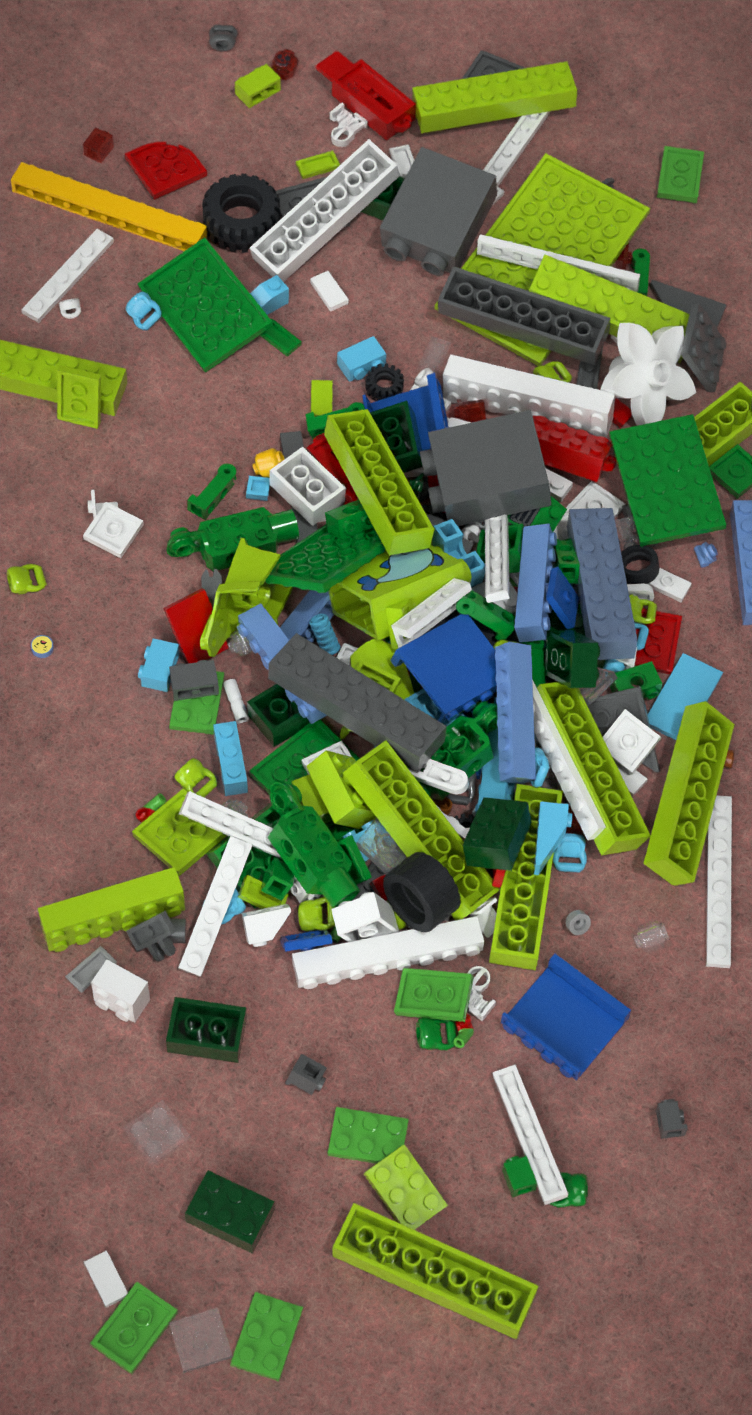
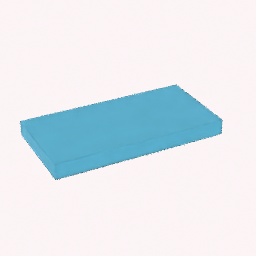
[648,653,723,740]

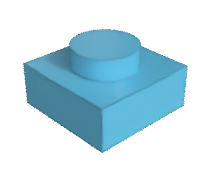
[246,476,270,501]

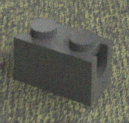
[169,660,219,701]

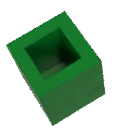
[261,858,294,901]
[502,1156,537,1198]

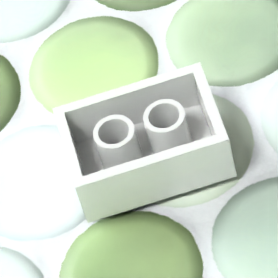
[270,447,346,526]

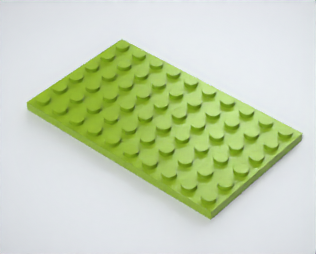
[435,153,650,366]

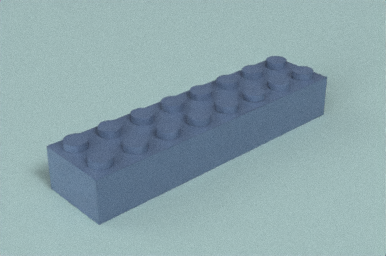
[567,508,638,660]

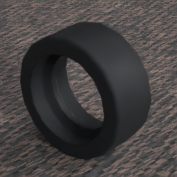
[621,545,660,584]

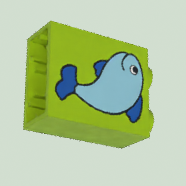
[329,545,472,641]

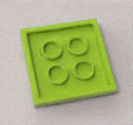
[132,788,227,876]

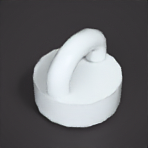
[59,298,81,319]
[414,368,434,387]
[462,523,481,544]

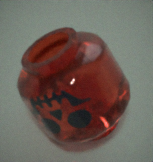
[271,49,299,80]

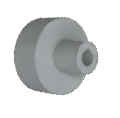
[565,910,591,935]

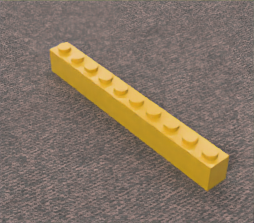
[11,162,207,251]

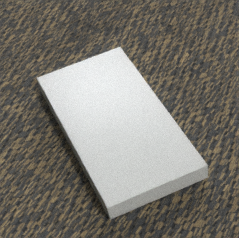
[554,481,626,540]

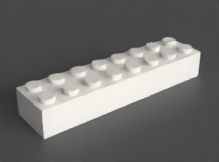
[250,139,399,282]
[443,355,615,438]

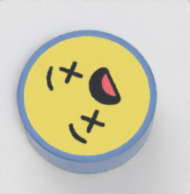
[31,635,54,658]

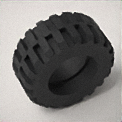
[202,173,280,253]

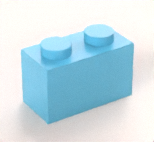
[337,336,386,382]
[138,638,180,692]

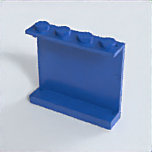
[362,373,449,451]
[390,614,497,723]
[501,954,631,1080]

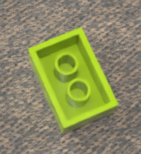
[306,750,376,829]

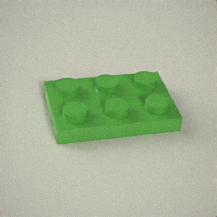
[657,146,704,203]
[169,671,225,734]
[394,968,474,1022]
[328,1107,409,1164]
[91,1282,178,1375]
[230,1292,303,1381]

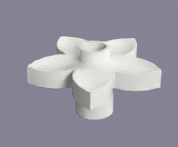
[600,323,696,426]

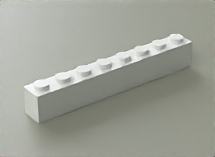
[292,916,484,989]

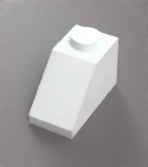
[241,904,291,947]

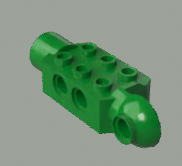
[166,507,299,572]
[419,701,498,800]
[267,782,361,908]

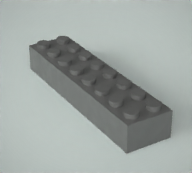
[438,266,610,365]
[268,633,447,772]

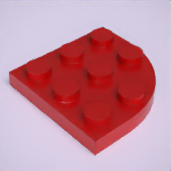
[125,142,207,200]

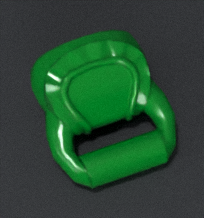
[416,1018,456,1050]
[550,1172,588,1208]

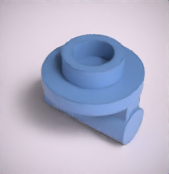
[694,542,718,568]

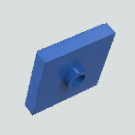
[546,567,579,630]
[280,930,333,952]

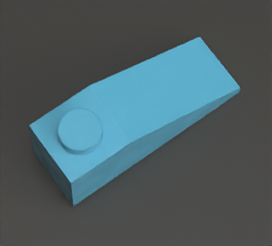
[250,275,289,315]
[534,802,572,875]

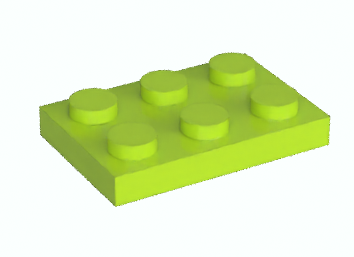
[57,365,101,429]
[364,1144,448,1230]

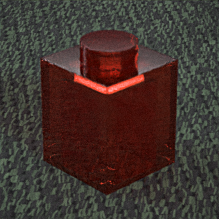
[83,127,114,163]

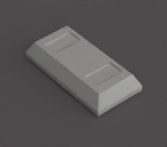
[65,946,117,993]

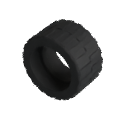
[383,852,461,932]

